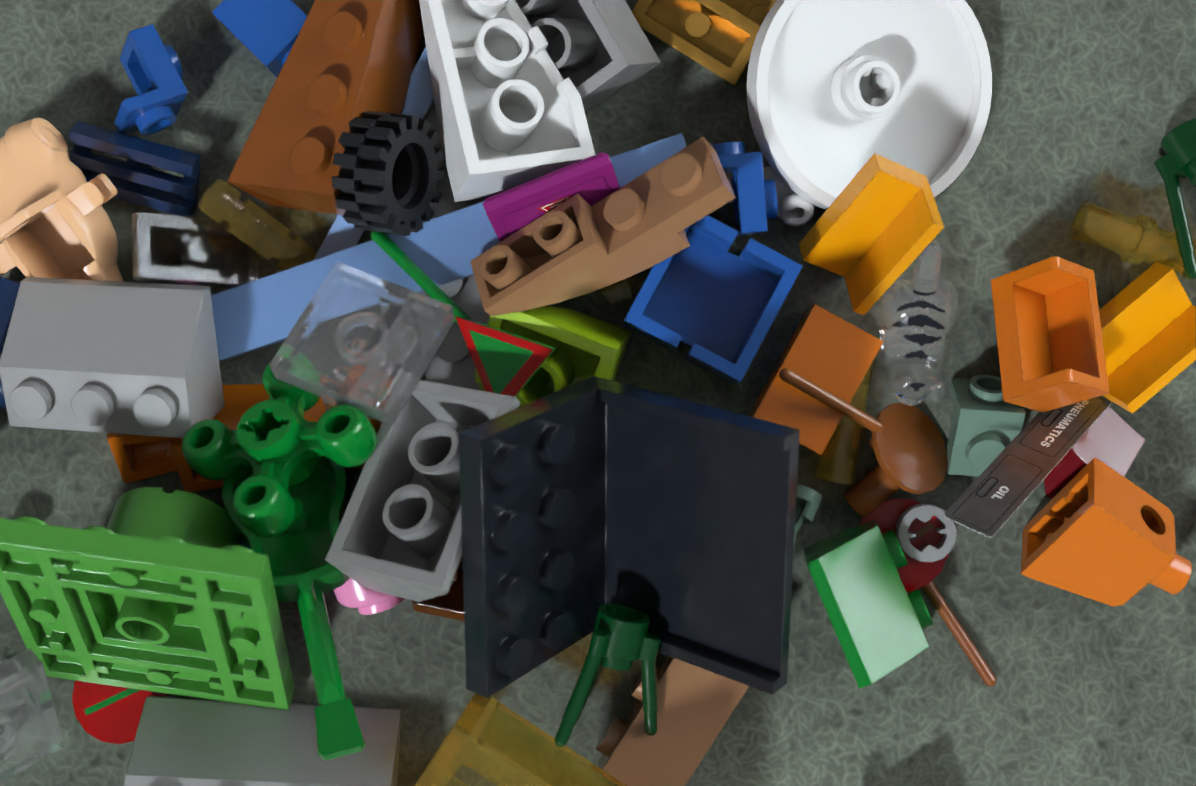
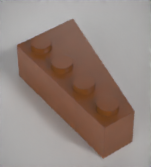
[227,0,423,215]

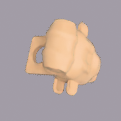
[0,118,123,282]

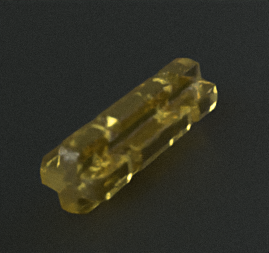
[198,179,316,271]

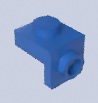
[114,24,188,135]
[710,142,778,235]

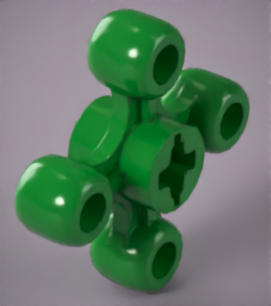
[181,353,377,538]

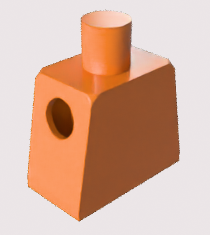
[1021,458,1192,606]

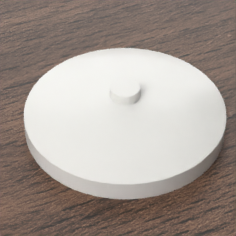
[746,0,992,210]

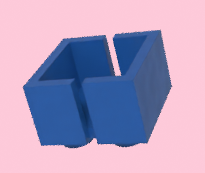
[623,215,803,385]

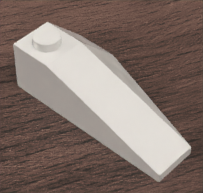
[419,0,595,202]

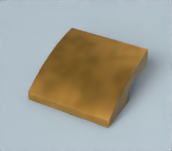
[632,0,777,85]

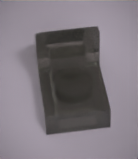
[132,212,260,288]

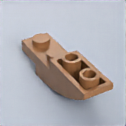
[470,137,735,316]

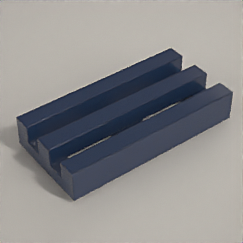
[69,121,201,219]

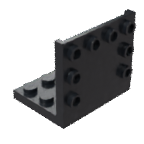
[459,376,800,698]

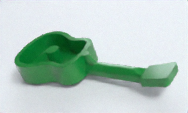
[222,456,366,761]

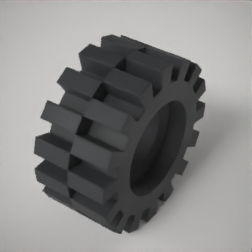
[332,111,444,236]

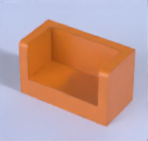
[991,256,1109,413]
[749,304,883,455]

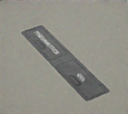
[944,396,1112,537]

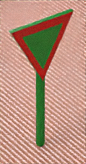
[371,231,556,397]

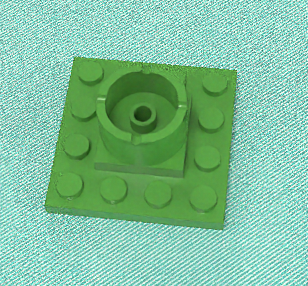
[0,487,295,711]

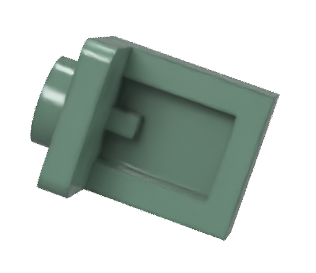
[946,375,1026,477]

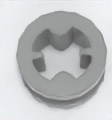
[895,503,957,562]

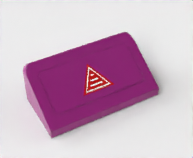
[482,152,620,242]

